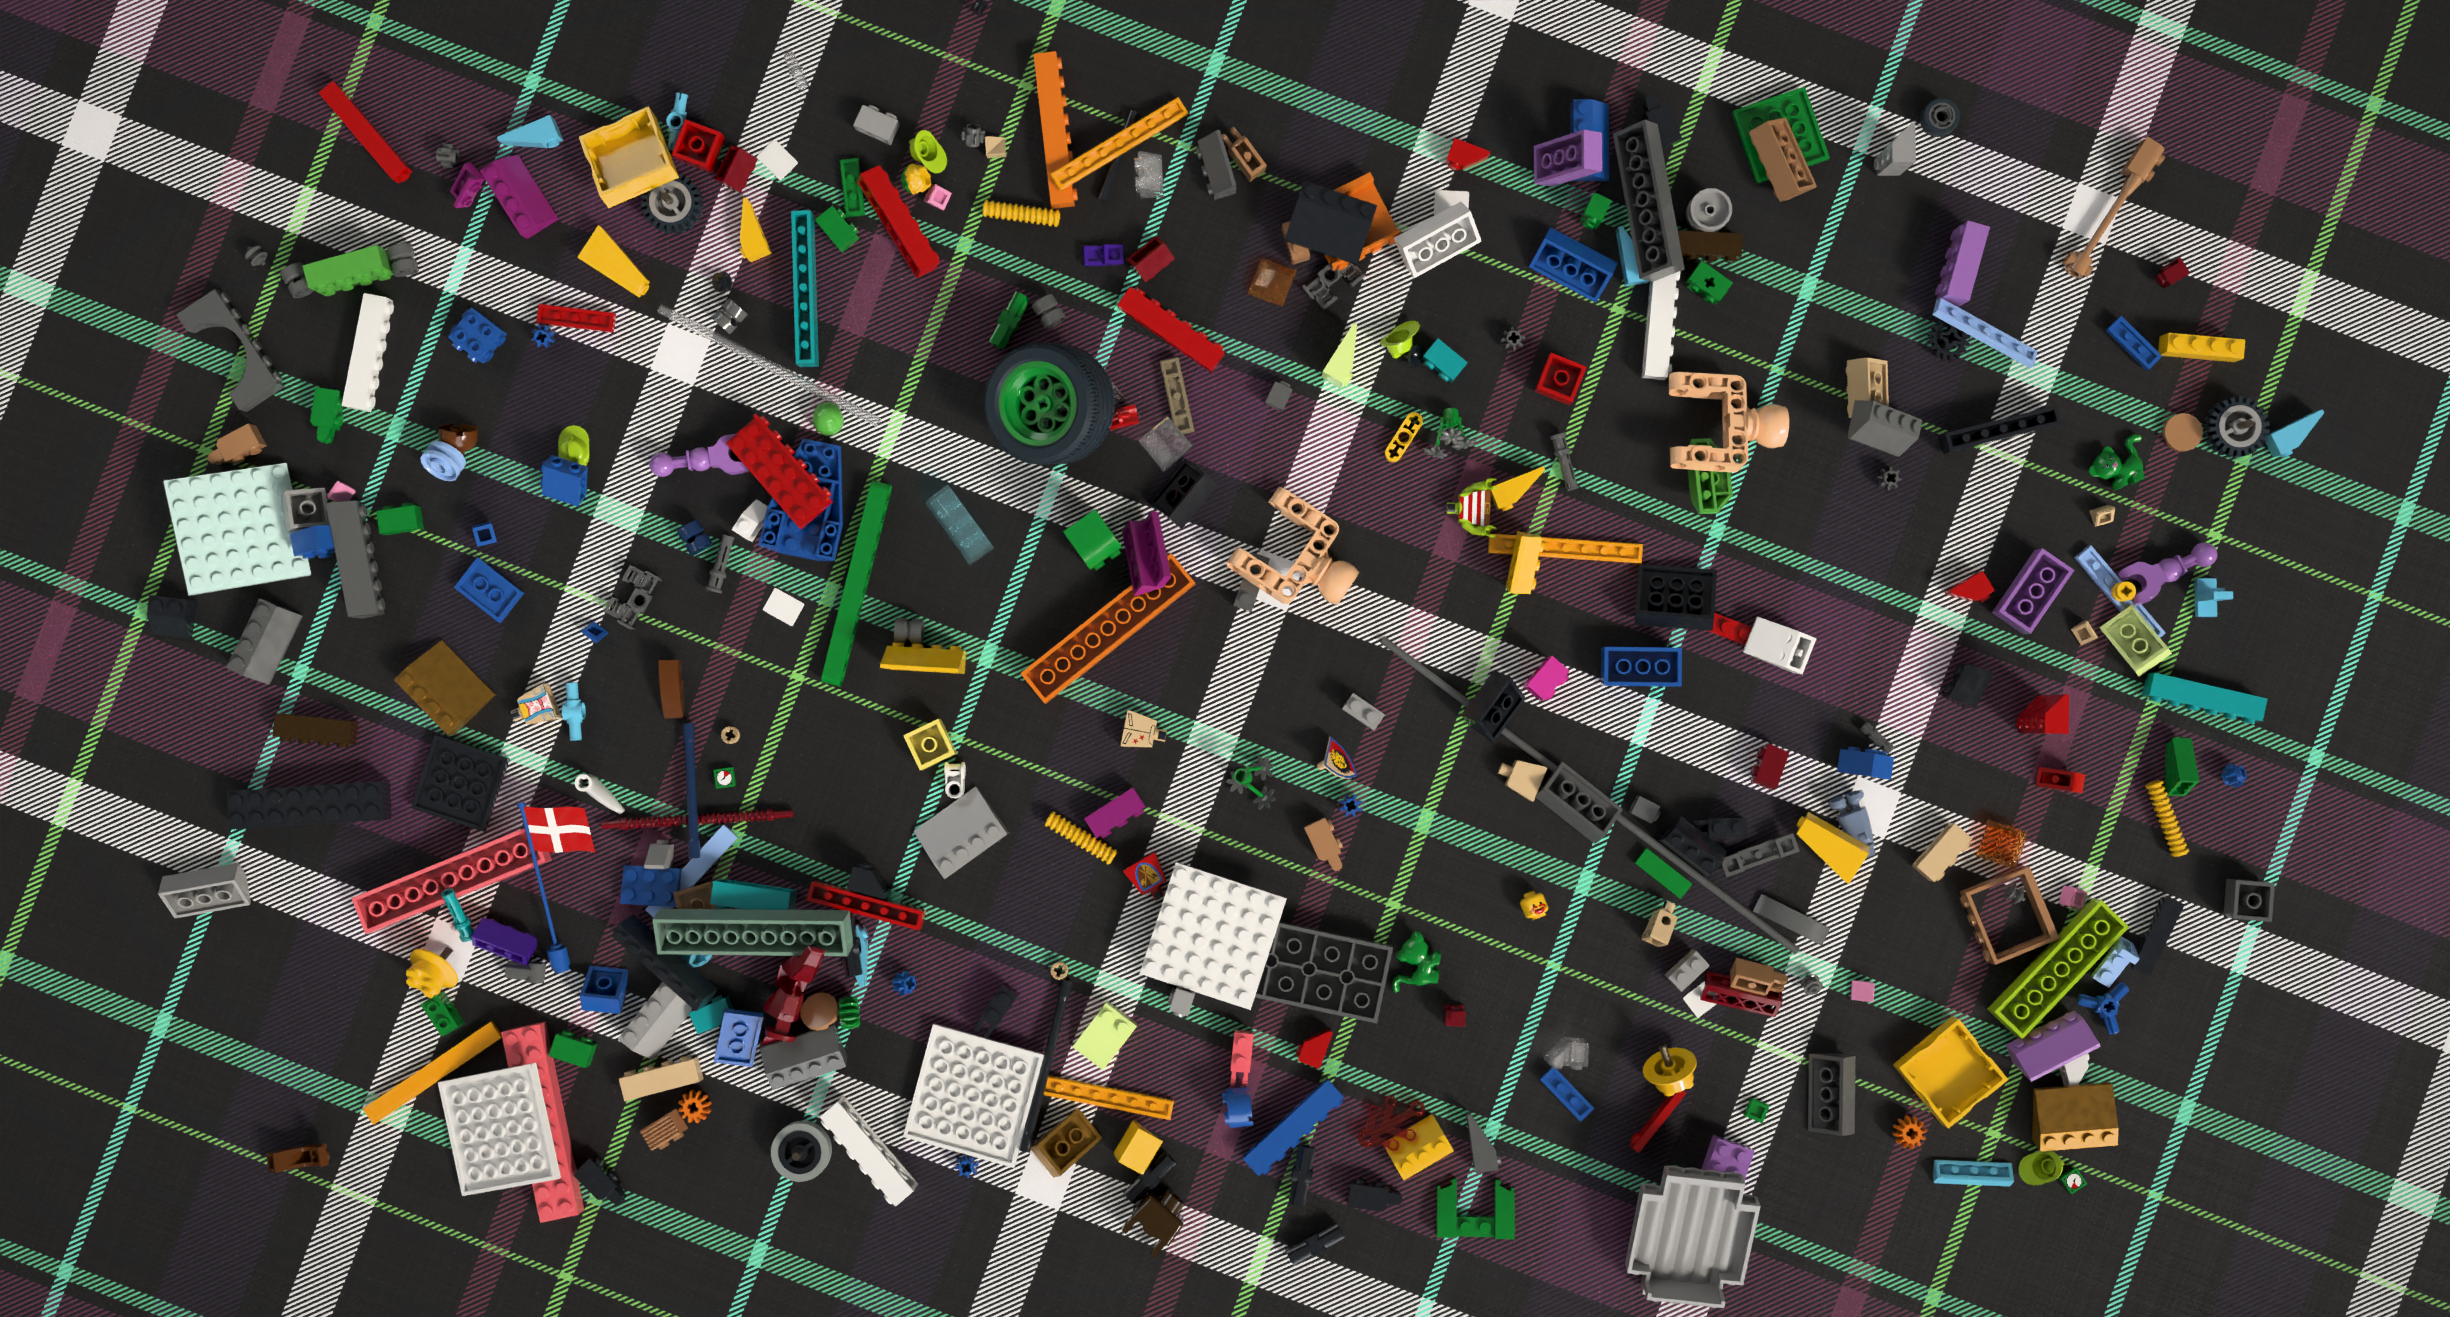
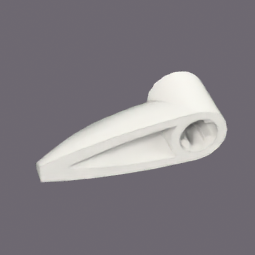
[575,774,625,815]

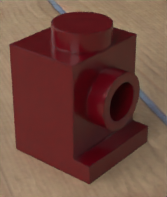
[2155,257,2190,289]
[1444,1004,1466,1027]

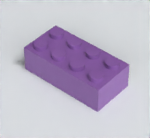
[1534,130,1602,187]
[1935,221,1990,307]
[1992,548,2074,634]
[1701,1134,1755,1181]

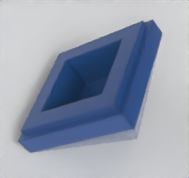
[581,621,608,643]

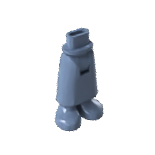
[1828,790,1876,858]

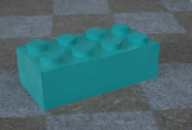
[710,879,797,910]

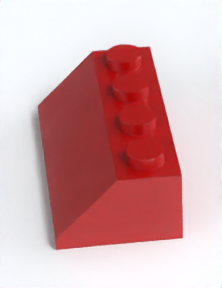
[2016,694,2069,734]

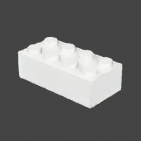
[1394,201,1481,278]

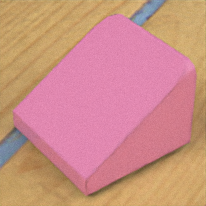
[923,184,952,210]
[327,481,355,502]
[2059,886,2087,910]
[1851,980,1875,1002]

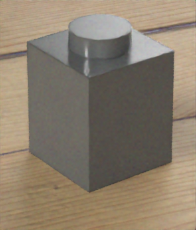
[1265,381,1293,412]
[1628,795,1661,824]

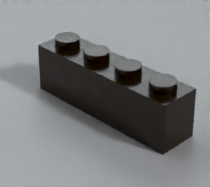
[1677,230,1743,263]
[273,713,359,748]

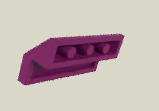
[1122,511,1171,596]

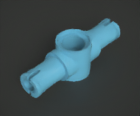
[666,93,688,152]
[562,682,586,741]

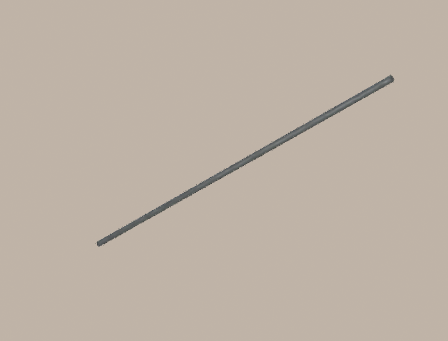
[1380,636,1800,954]

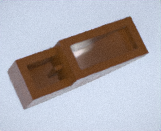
[658,660,684,718]

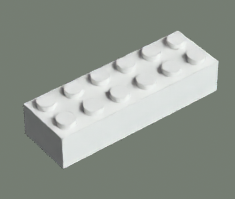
[820,1096,918,1207]

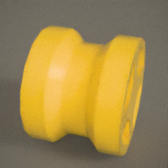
[2111,582,2136,602]

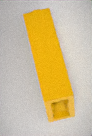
[578,225,650,298]
[1796,812,1870,884]

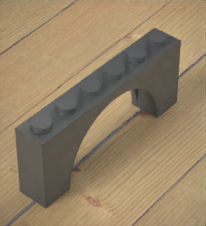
[176,289,285,412]

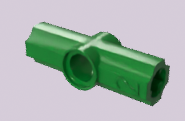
[989,292,1030,350]

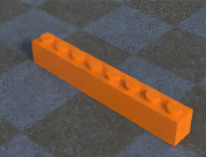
[1033,51,1078,209]

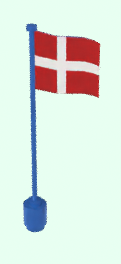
[517,802,595,973]

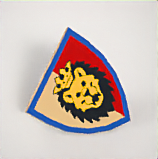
[1317,737,1357,779]

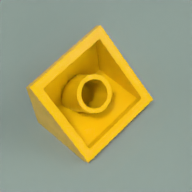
[1113,1120,1163,1174]

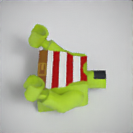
[1446,478,1498,538]

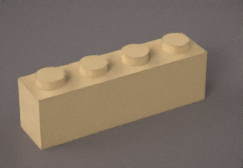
[619,1055,704,1101]

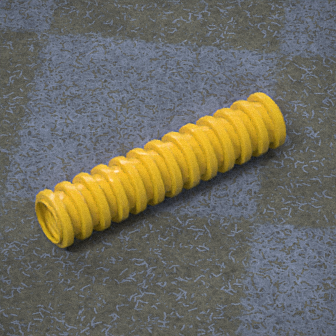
[983,200,1060,227]
[2145,780,2189,857]
[1045,811,1117,865]

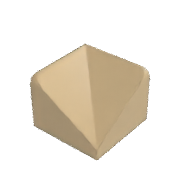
[985,136,1006,158]

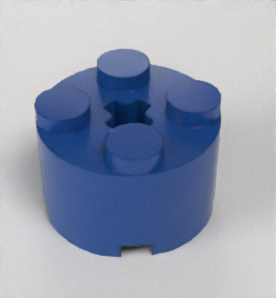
[1222,1086,1253,1128]

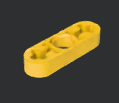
[1385,412,1423,462]

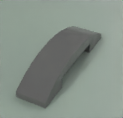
[1722,833,1800,877]
[1752,894,1830,946]

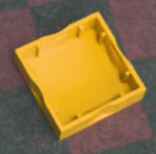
[579,106,679,208]
[1893,1016,2008,1129]

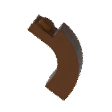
[266,1143,330,1173]

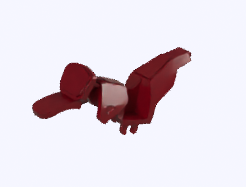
[760,946,825,1047]

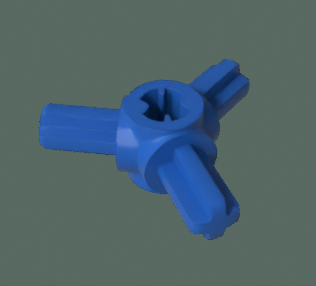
[2077,982,2129,1034]

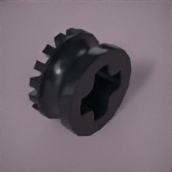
[971,0,989,16]

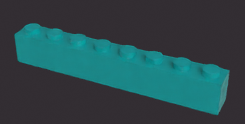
[791,210,819,367]

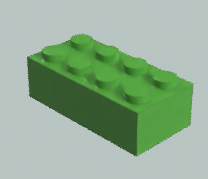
[303,245,394,296]

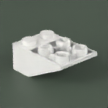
[1743,617,1816,674]

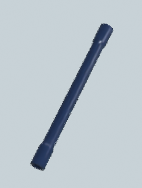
[682,723,701,859]

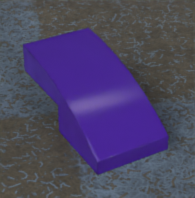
[1083,244,1124,266]

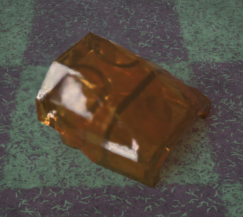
[1248,258,1297,306]
[1976,820,2027,869]

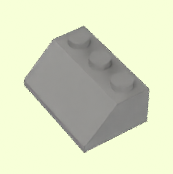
[1874,123,1916,176]

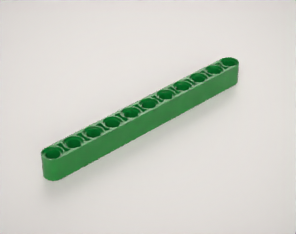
[821,480,892,687]

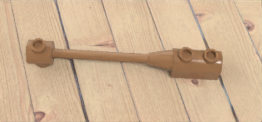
[2062,137,2165,278]

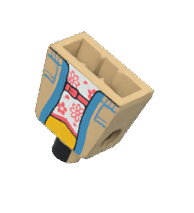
[511,684,562,724]

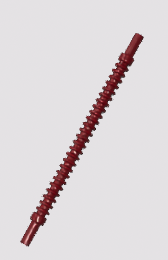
[601,809,794,830]

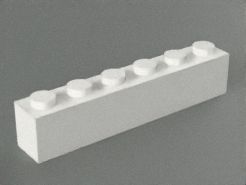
[1642,271,1680,380]
[342,293,394,412]

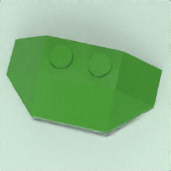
[1688,438,1733,514]

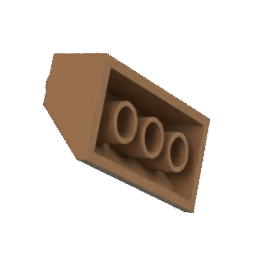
[1749,117,1817,202]

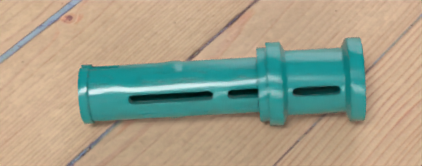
[441,888,475,942]

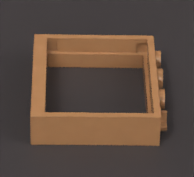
[1960,866,2060,965]

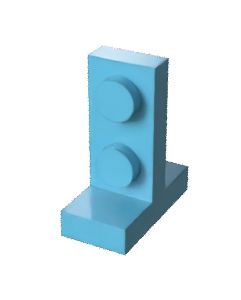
[2194,578,2233,617]

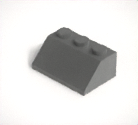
[1195,130,1236,200]

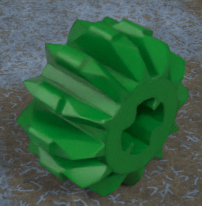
[838,996,860,1030]

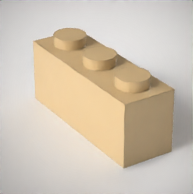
[1911,823,1972,882]

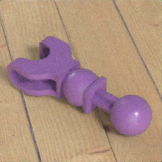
[649,434,749,477]
[2118,542,2217,606]

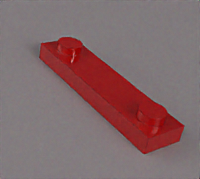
[536,304,616,333]
[1630,1090,1687,1153]

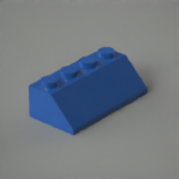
[1570,99,1609,181]
[1529,227,1618,303]

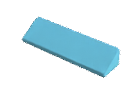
[1933,1160,2014,1186]

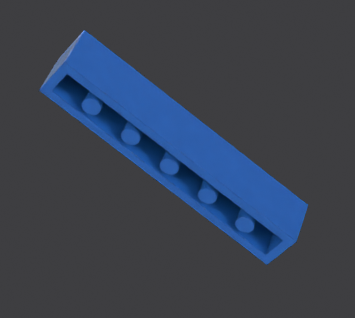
[1243,1077,1344,1176]

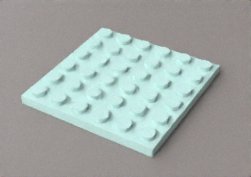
[163,463,311,596]

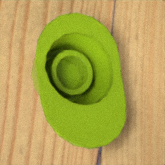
[909,130,947,173]
[1380,321,1420,358]
[558,425,589,466]
[2018,1151,2065,1186]

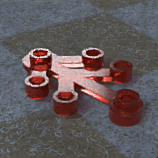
[1358,1095,1426,1151]

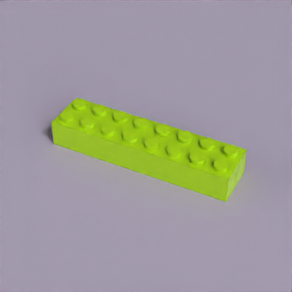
[1987,898,2129,1039]

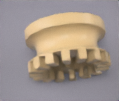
[721,727,740,744]
[1051,962,1068,980]

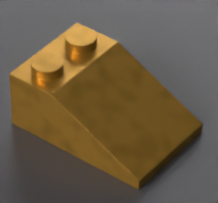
[1031,1108,1102,1178]

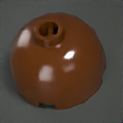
[438,423,478,455]

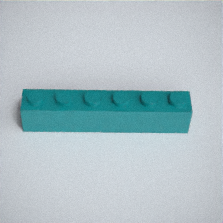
[2142,673,2268,724]

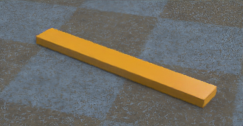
[1050,97,1188,191]
[1488,534,1643,564]
[363,1021,502,1125]
[1044,1075,1174,1120]

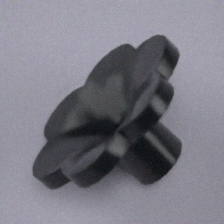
[1404,344,1423,368]

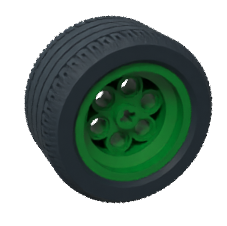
[984,342,1115,465]

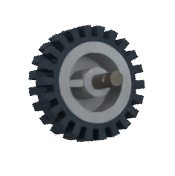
[641,173,704,235]
[2203,397,2270,458]

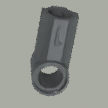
[505,961,546,983]

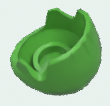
[813,401,844,435]

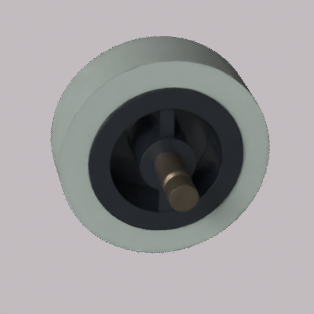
[771,1120,832,1182]

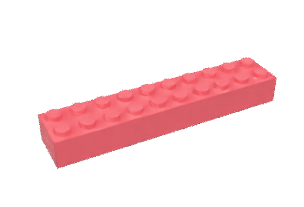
[351,828,552,934]
[501,1021,584,1223]

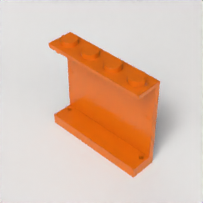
[1324,172,1401,271]

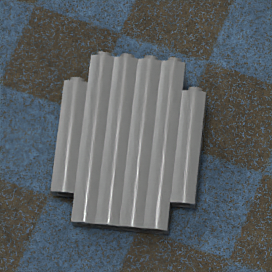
[1625,1166,1761,1308]

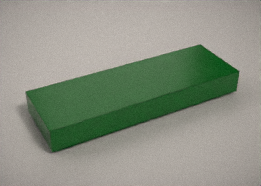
[840,158,866,218]
[1634,848,1692,899]

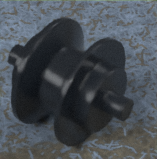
[712,272,732,292]

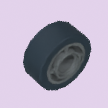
[1920,98,1960,137]

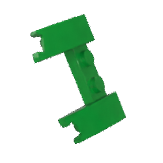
[1436,1178,1515,1240]

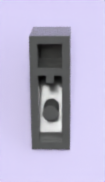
[1233,552,1270,612]
[1466,1112,1501,1173]

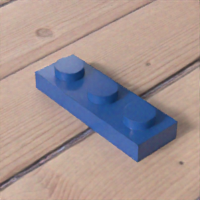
[2105,316,2162,371]
[1539,1066,1594,1122]

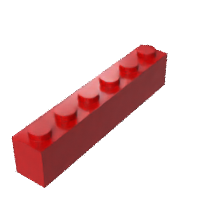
[857,165,940,279]
[1117,287,1225,373]
[806,880,927,931]

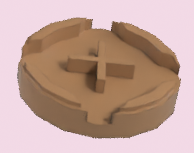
[2162,413,2203,452]
[801,992,839,1031]

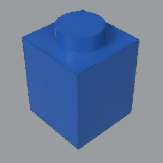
[472,521,497,547]

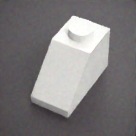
[732,499,768,542]
[2059,1053,2089,1086]

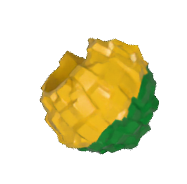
[901,164,931,194]

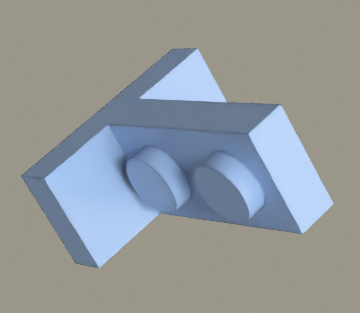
[2091,936,2140,988]

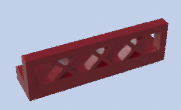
[1700,971,1783,1017]

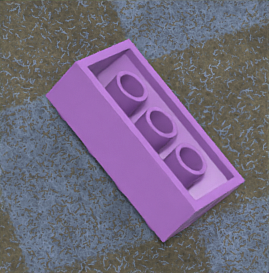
[2006,1010,2101,1082]

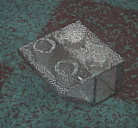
[1134,151,1164,198]
[1138,416,1192,473]
[1544,1037,1589,1070]

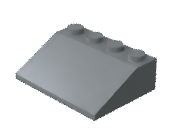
[914,787,1009,879]

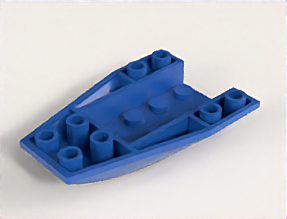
[759,439,843,561]

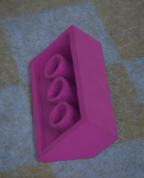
[480,155,559,239]

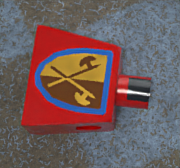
[1123,852,1166,901]

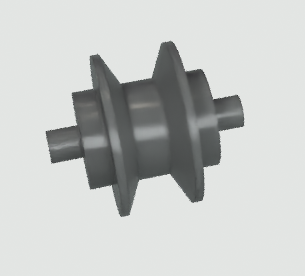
[245,246,267,266]
[2003,883,2025,905]
[1801,974,1823,995]

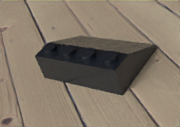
[1284,181,1377,265]
[1634,564,1717,631]

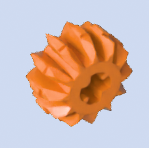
[678,1090,712,1123]
[1892,1115,1927,1149]

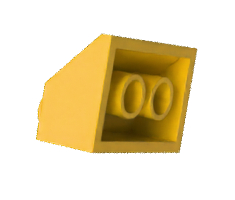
[1506,531,1544,594]
[1383,1114,1454,1180]

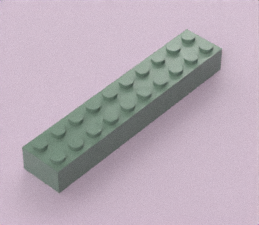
[652,909,853,956]

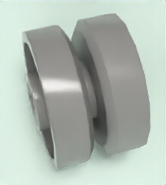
[1685,188,1732,232]

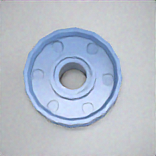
[420,441,466,481]

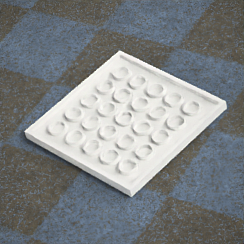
[1140,862,1287,1010]
[903,1024,1044,1168]
[438,1063,561,1196]

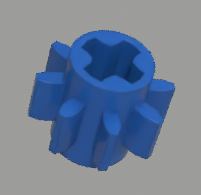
[531,324,556,348]
[2221,763,2247,788]
[1339,794,1362,817]
[892,971,916,995]
[955,1154,979,1178]

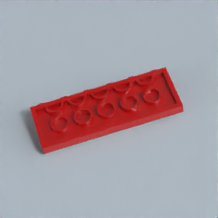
[726,413,833,529]

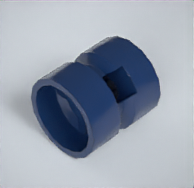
[677,520,712,556]

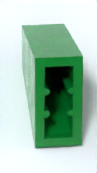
[2165,736,2199,796]

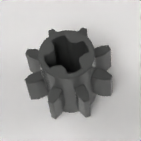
[961,123,985,147]
[436,143,460,168]
[1501,327,1525,352]
[1876,466,1902,491]

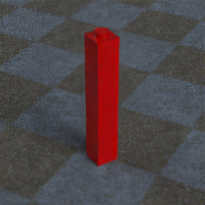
[319,81,413,184]

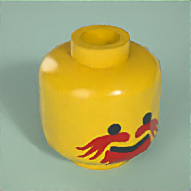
[1520,891,1548,920]

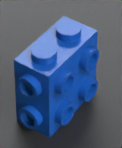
[448,307,507,363]
[540,455,588,507]

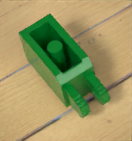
[310,387,344,444]

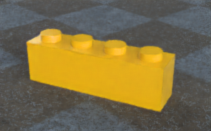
[2158,333,2245,362]

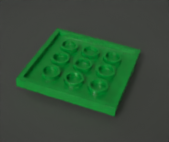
[1731,86,1830,184]

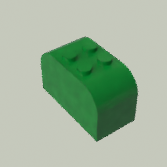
[1063,509,1122,570]

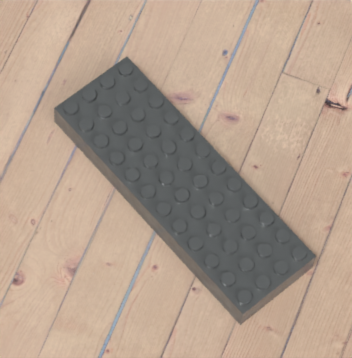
[1255,921,1393,1023]

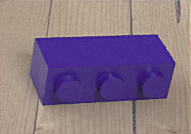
[472,918,537,966]

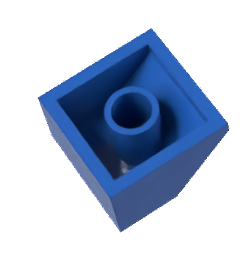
[580,966,628,1014]

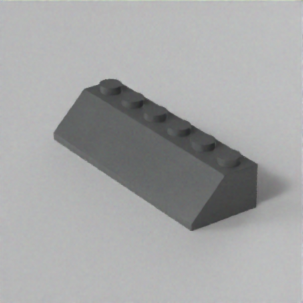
[326,500,385,619]

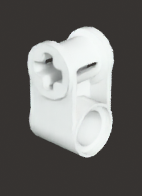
[944,762,966,799]

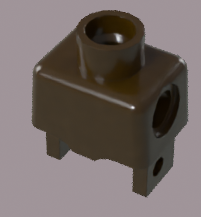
[1122,1189,1185,1258]

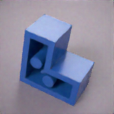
[290,525,335,559]
[1837,746,1894,780]

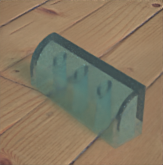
[925,485,995,565]

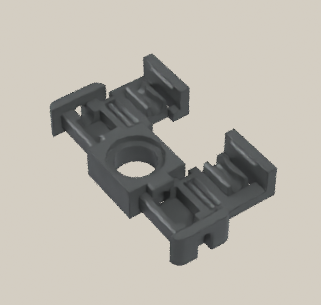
[1303,262,1366,310]
[603,565,662,629]

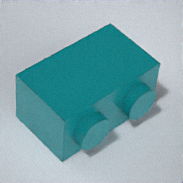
[1422,338,1468,383]
[689,995,734,1035]

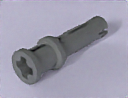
[1549,432,1579,491]
[705,535,734,594]

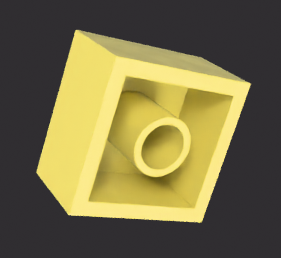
[903,719,957,770]

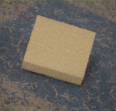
[2089,505,2115,527]
[2071,620,2098,645]

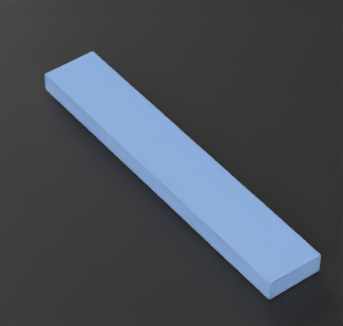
[1932,297,2038,368]
[2074,545,2165,637]
[645,824,739,918]

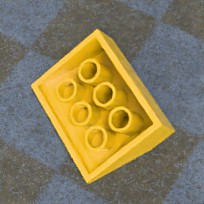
[880,643,966,674]

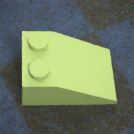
[1321,323,1357,389]
[2100,605,2172,676]
[1072,1001,1138,1070]

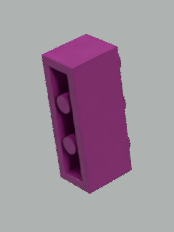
[1084,787,1146,839]

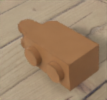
[1221,127,1267,182]
[207,423,267,465]
[1304,817,1343,871]
[1730,958,1788,996]

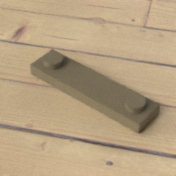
[1160,357,1195,436]

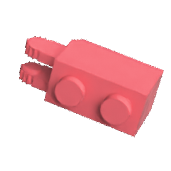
[1230,1029,1254,1087]

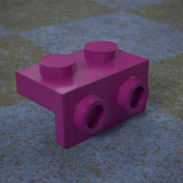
[450,162,485,208]

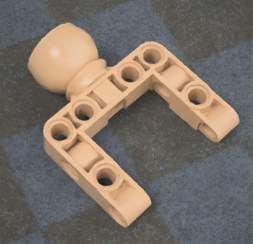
[1669,372,1789,472]
[1226,487,1359,605]

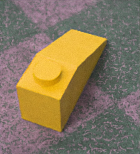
[739,197,772,262]
[1488,466,1545,512]

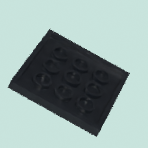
[411,735,510,832]

